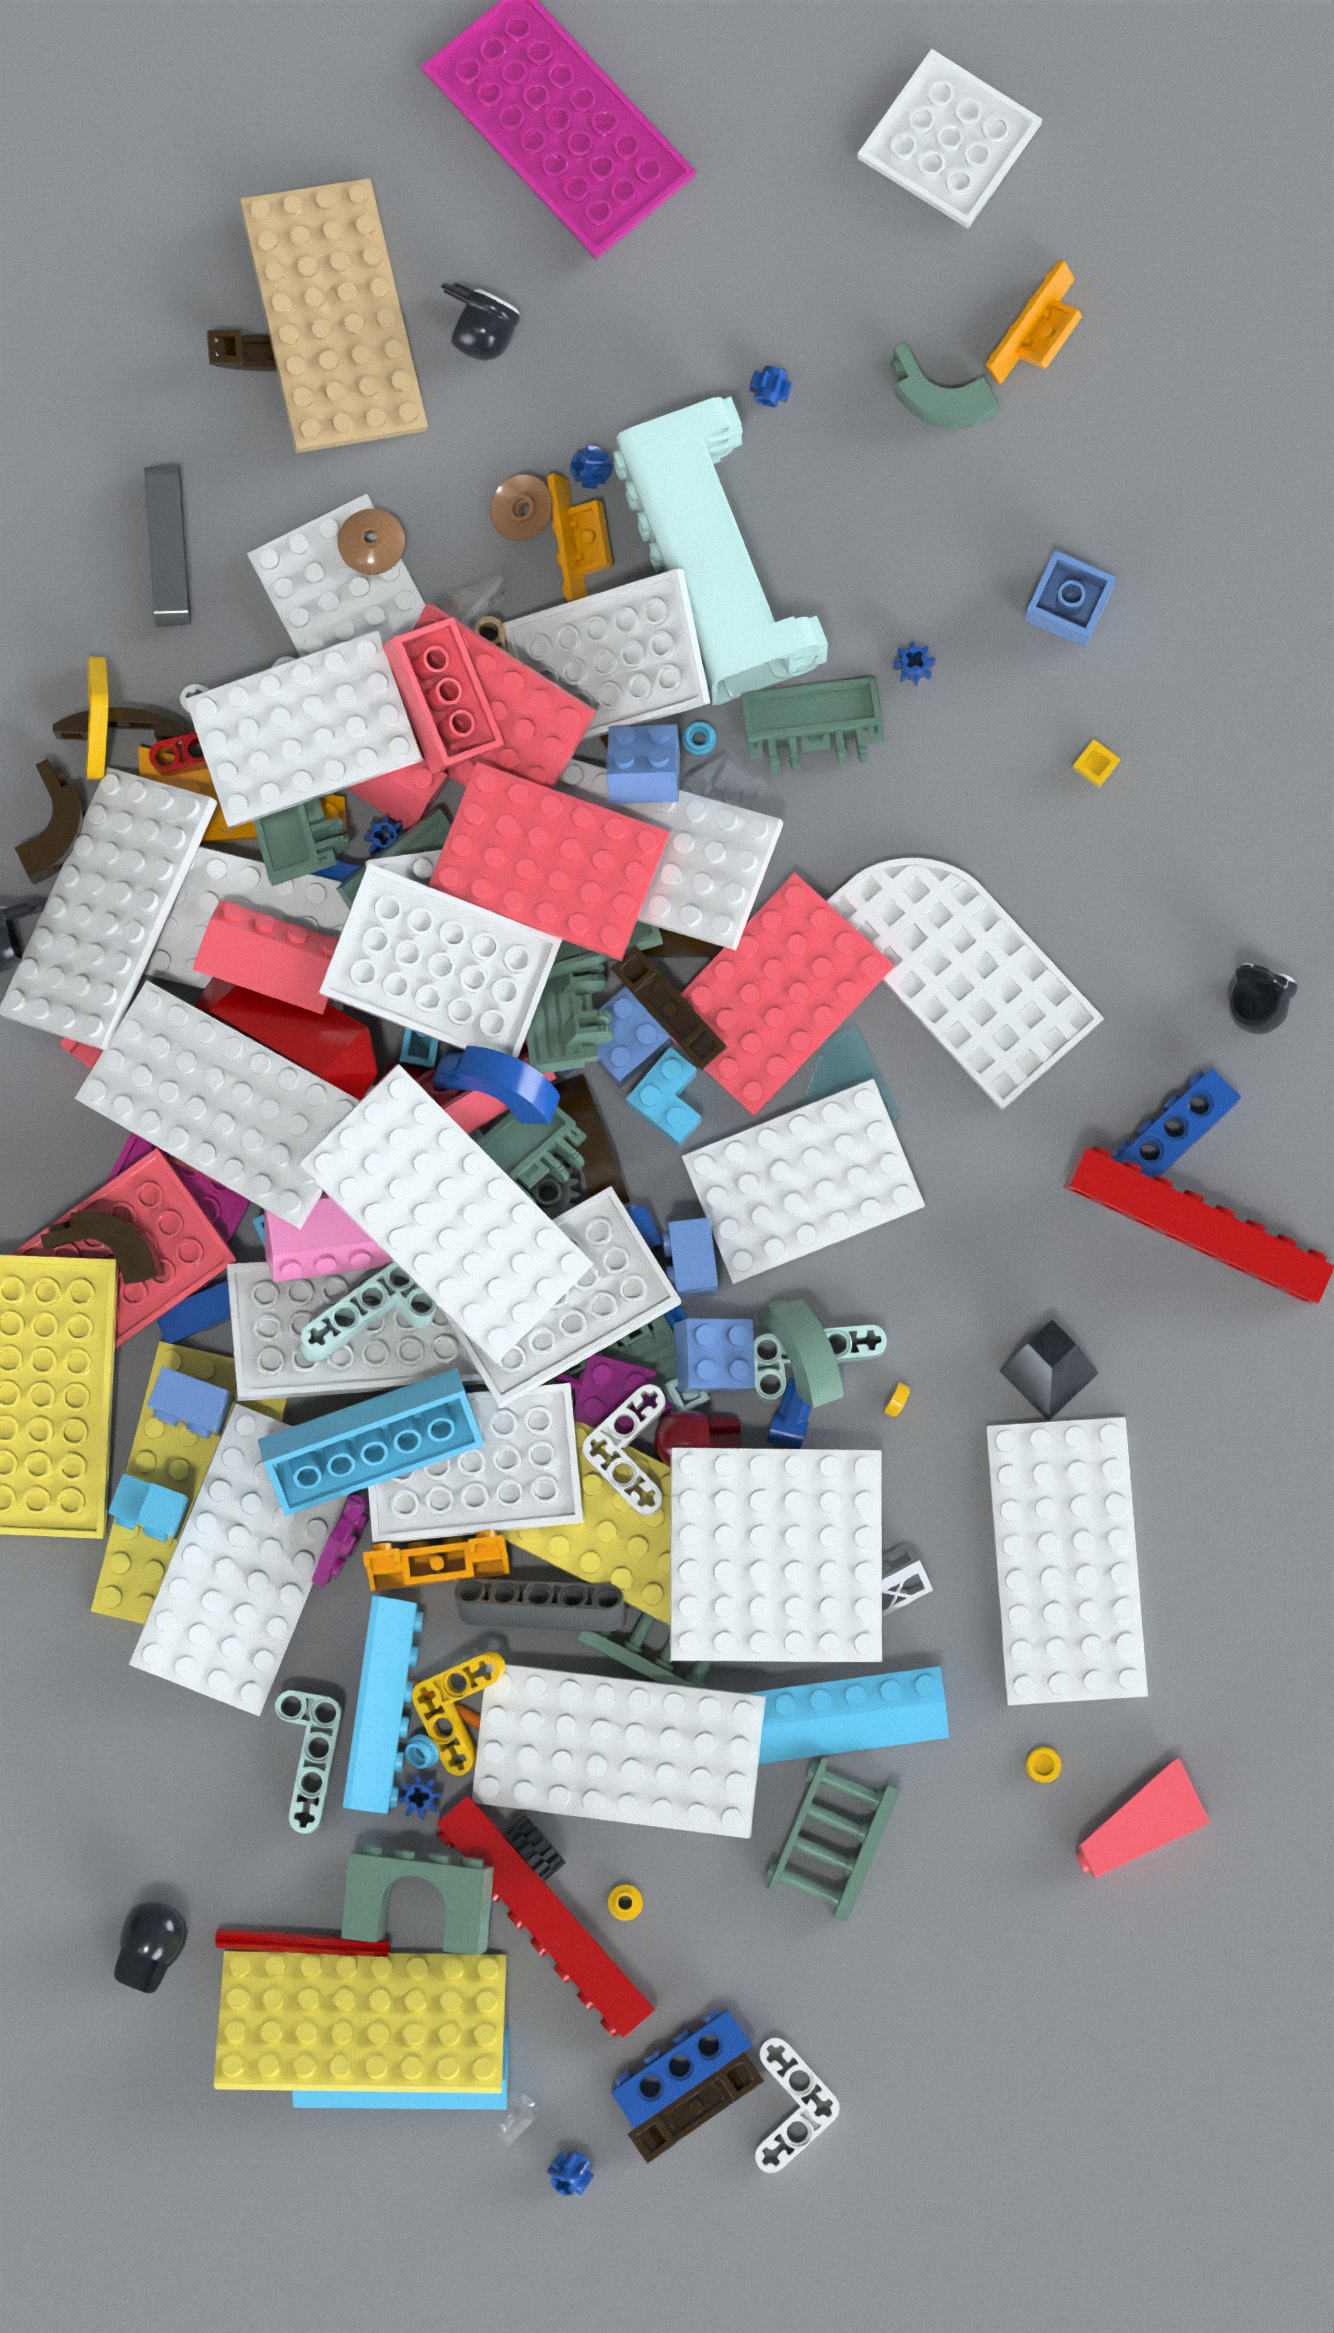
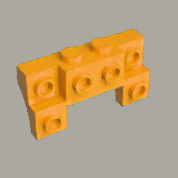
[363,1530,511,1592]

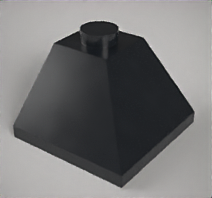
[1000,1320,1098,1422]

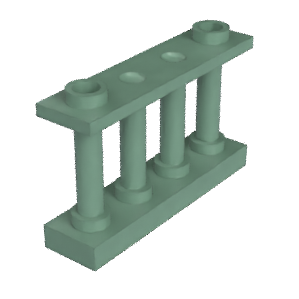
[577,1602,713,1688]
[764,1757,901,1922]

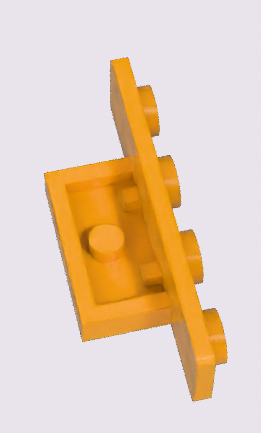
[986,260,1082,384]
[547,474,613,602]

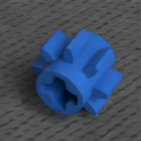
[749,366,792,407]
[570,445,612,489]
[893,641,936,686]
[364,816,402,855]
[398,1776,442,1820]
[547,2151,594,2196]

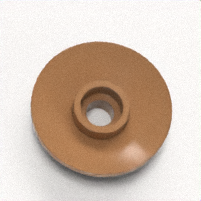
[490,474,553,541]
[338,509,405,575]

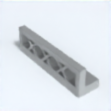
[882,1542,933,1617]

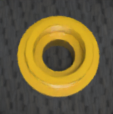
[608,1885,643,1921]

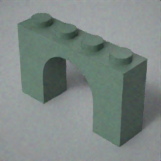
[341,1845,494,1955]

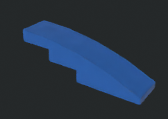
[157,1281,231,1345]

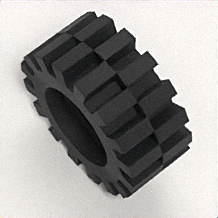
[504,1814,566,1882]

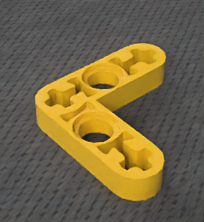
[86,656,108,780]
[412,1651,506,1776]

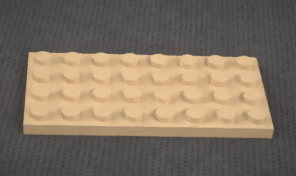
[239,178,428,453]

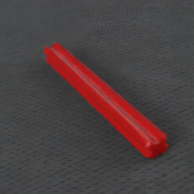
[215,1929,390,1957]

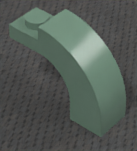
[890,342,999,429]
[756,1299,844,1408]

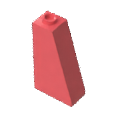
[1076,1758,1210,1878]

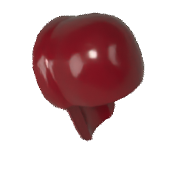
[654,1411,742,1468]

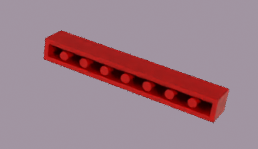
[1063,1145,1334,1305]
[436,1795,656,2039]

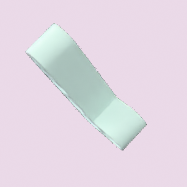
[300,1262,437,1362]
[754,1325,887,1403]
[275,1690,344,1834]

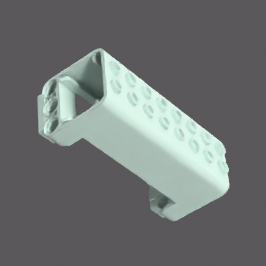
[613,397,828,705]

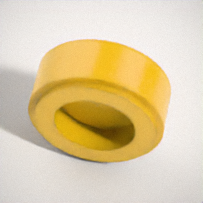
[883,1382,910,1418]
[1025,1747,1061,1783]

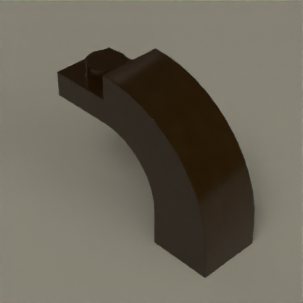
[15,759,85,885]
[40,1210,164,1285]

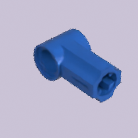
[767,1377,811,1449]

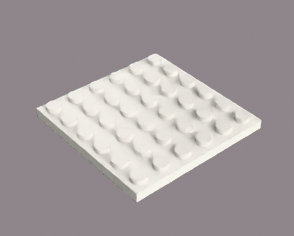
[670,1448,882,1662]

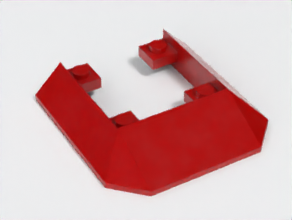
[194,977,378,1101]

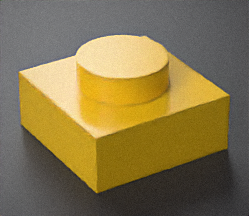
[1072,739,1121,788]

